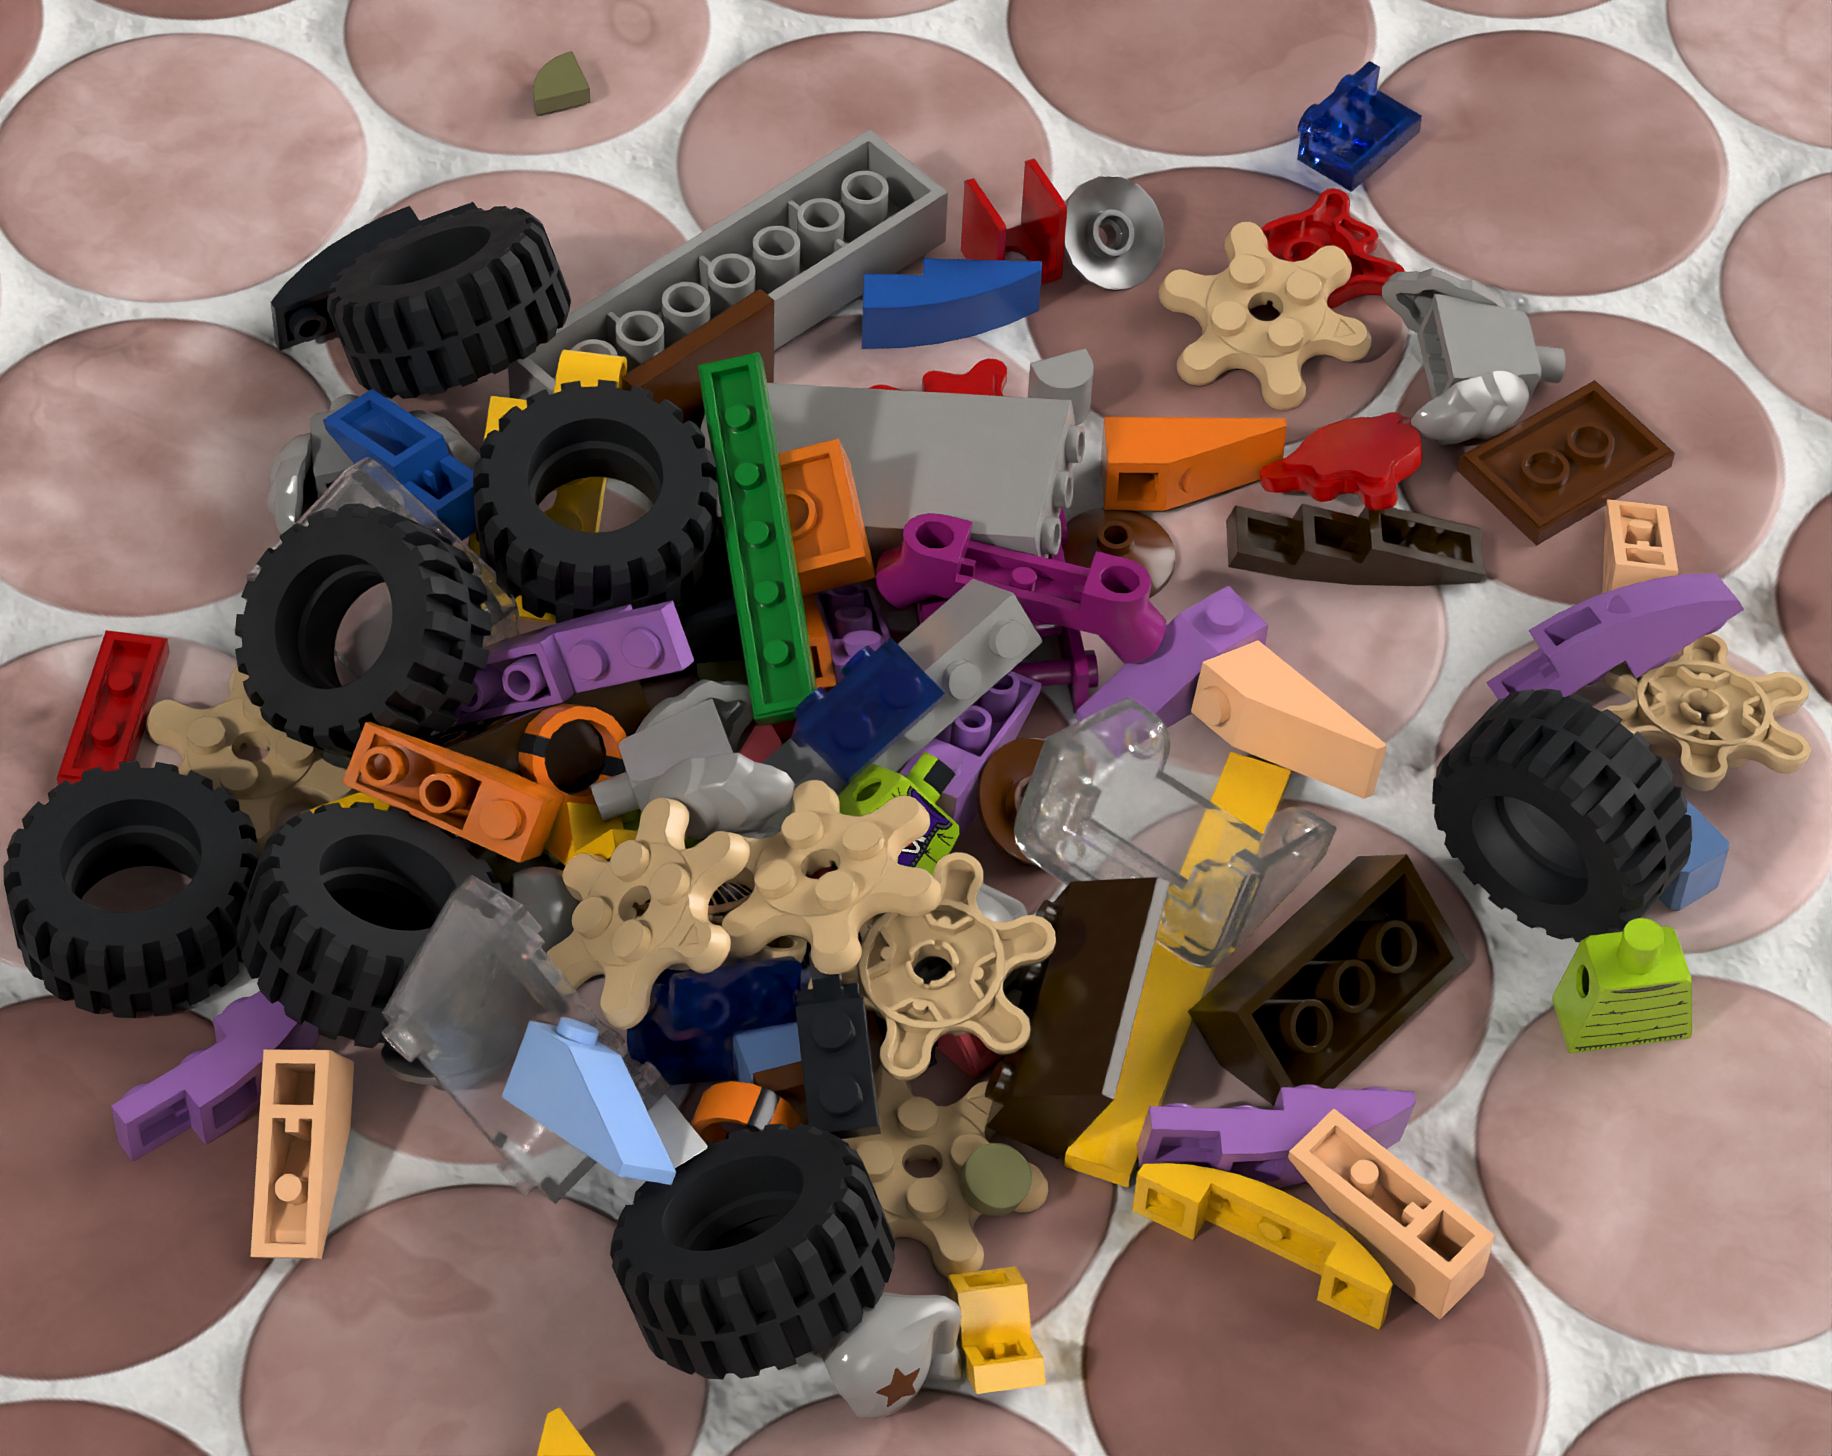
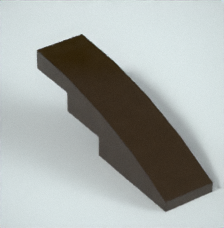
[1226,504,1485,586]

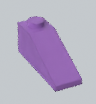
[1076,586,1268,759]

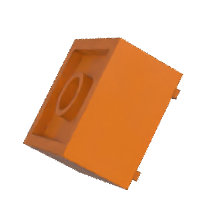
[779,438,876,596]

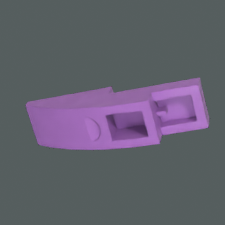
[1486,573,1744,701]
[454,601,694,725]
[111,991,320,1162]
[1137,1085,1416,1188]

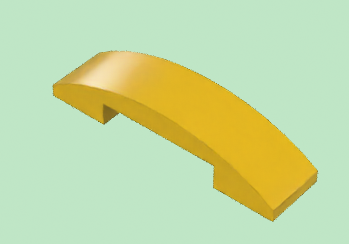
[1132,1163,1393,1330]

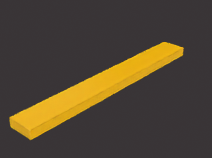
[1064,752,1291,1188]

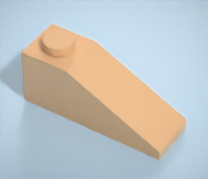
[1602,499,1678,594]
[1191,640,1387,799]
[250,1049,354,1259]
[1288,1108,1495,1320]

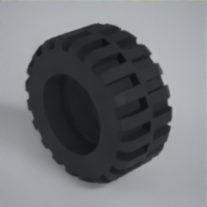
[327,206,571,399]
[473,380,718,624]
[235,504,491,760]
[1432,689,1692,942]
[3,761,260,1018]
[237,802,509,1050]
[610,1124,895,1380]

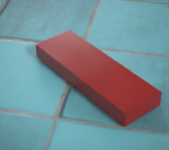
[57,630,170,785]

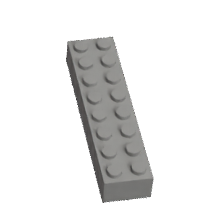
[508,129,948,400]

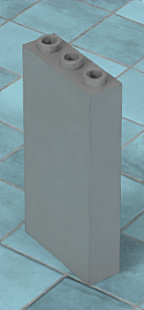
[700,383,1085,568]

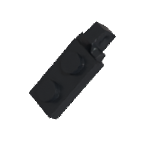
[795,951,881,1139]

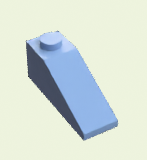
[502,1017,676,1185]

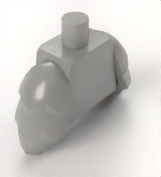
[1382,268,1566,445]
[267,394,480,535]
[590,679,794,840]

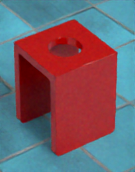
[961,158,1067,285]

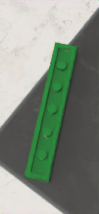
[698,352,821,727]

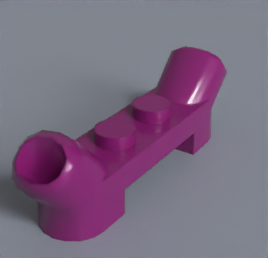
[876,513,1166,664]

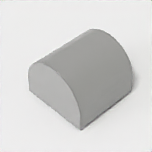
[1028,348,1094,426]

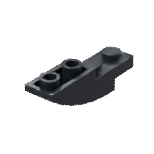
[270,202,478,351]

